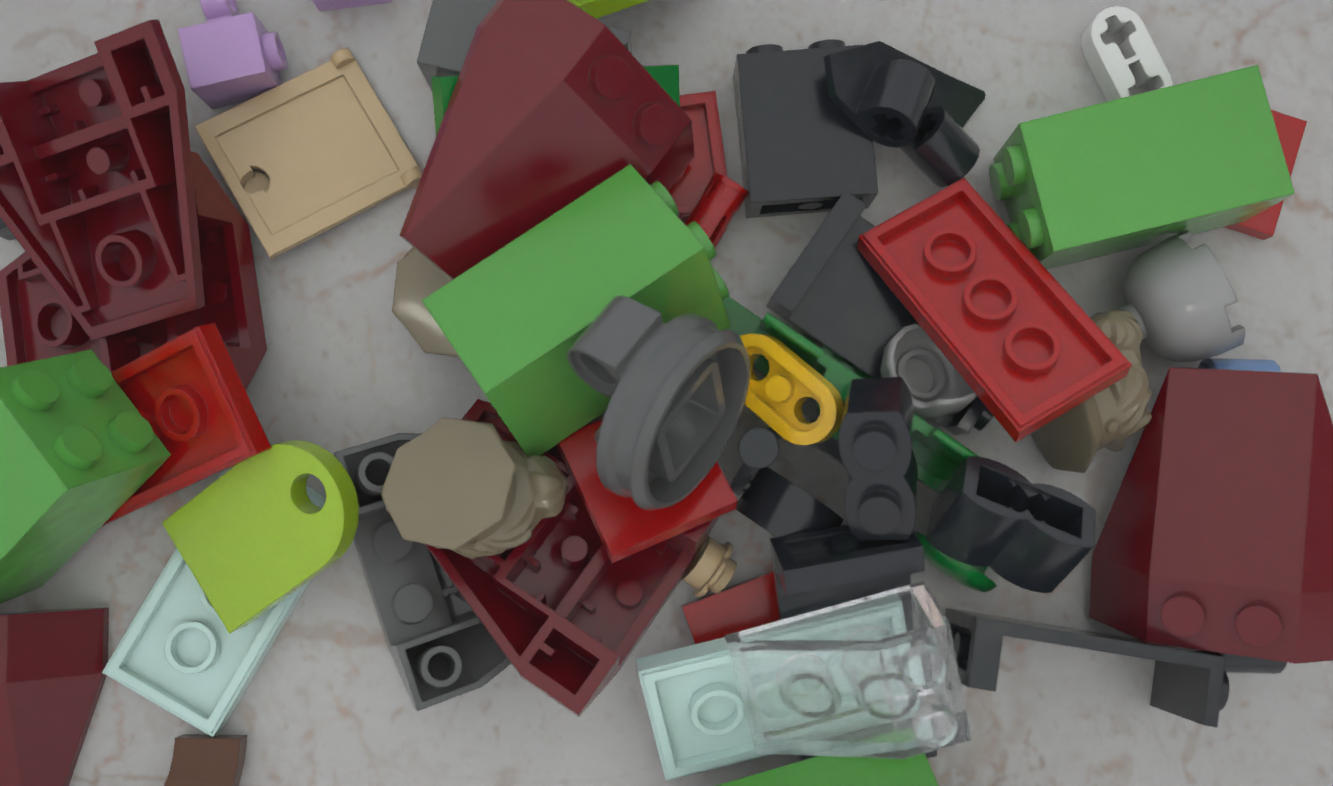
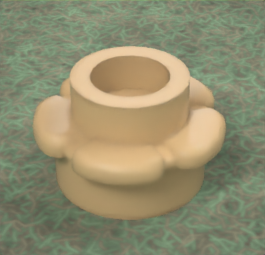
[682,536,737,597]

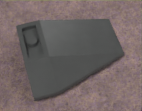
[334,433,511,711]

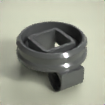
[566,296,750,510]

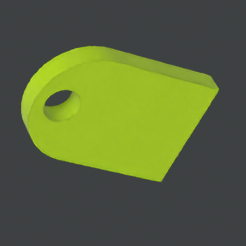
[162,440,359,634]

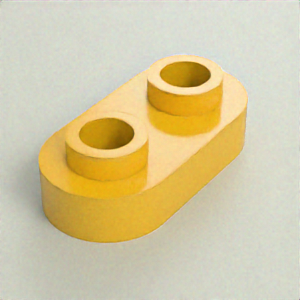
[740,333,844,445]

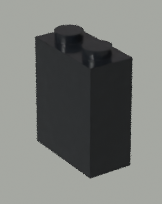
[733,39,878,218]

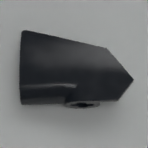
[823,41,986,187]

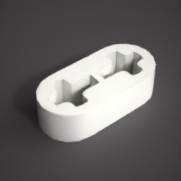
[1081,6,1173,102]

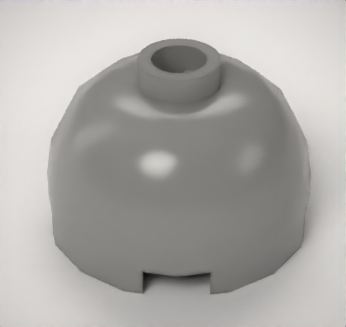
[1117,230,1246,362]

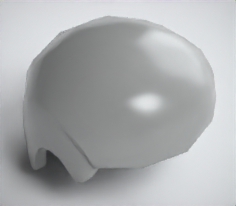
[881,324,977,418]

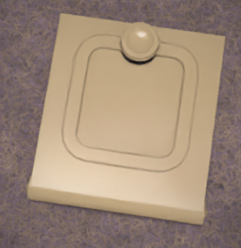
[194,48,422,259]

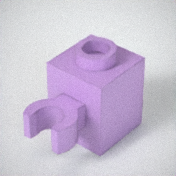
[178,0,287,109]

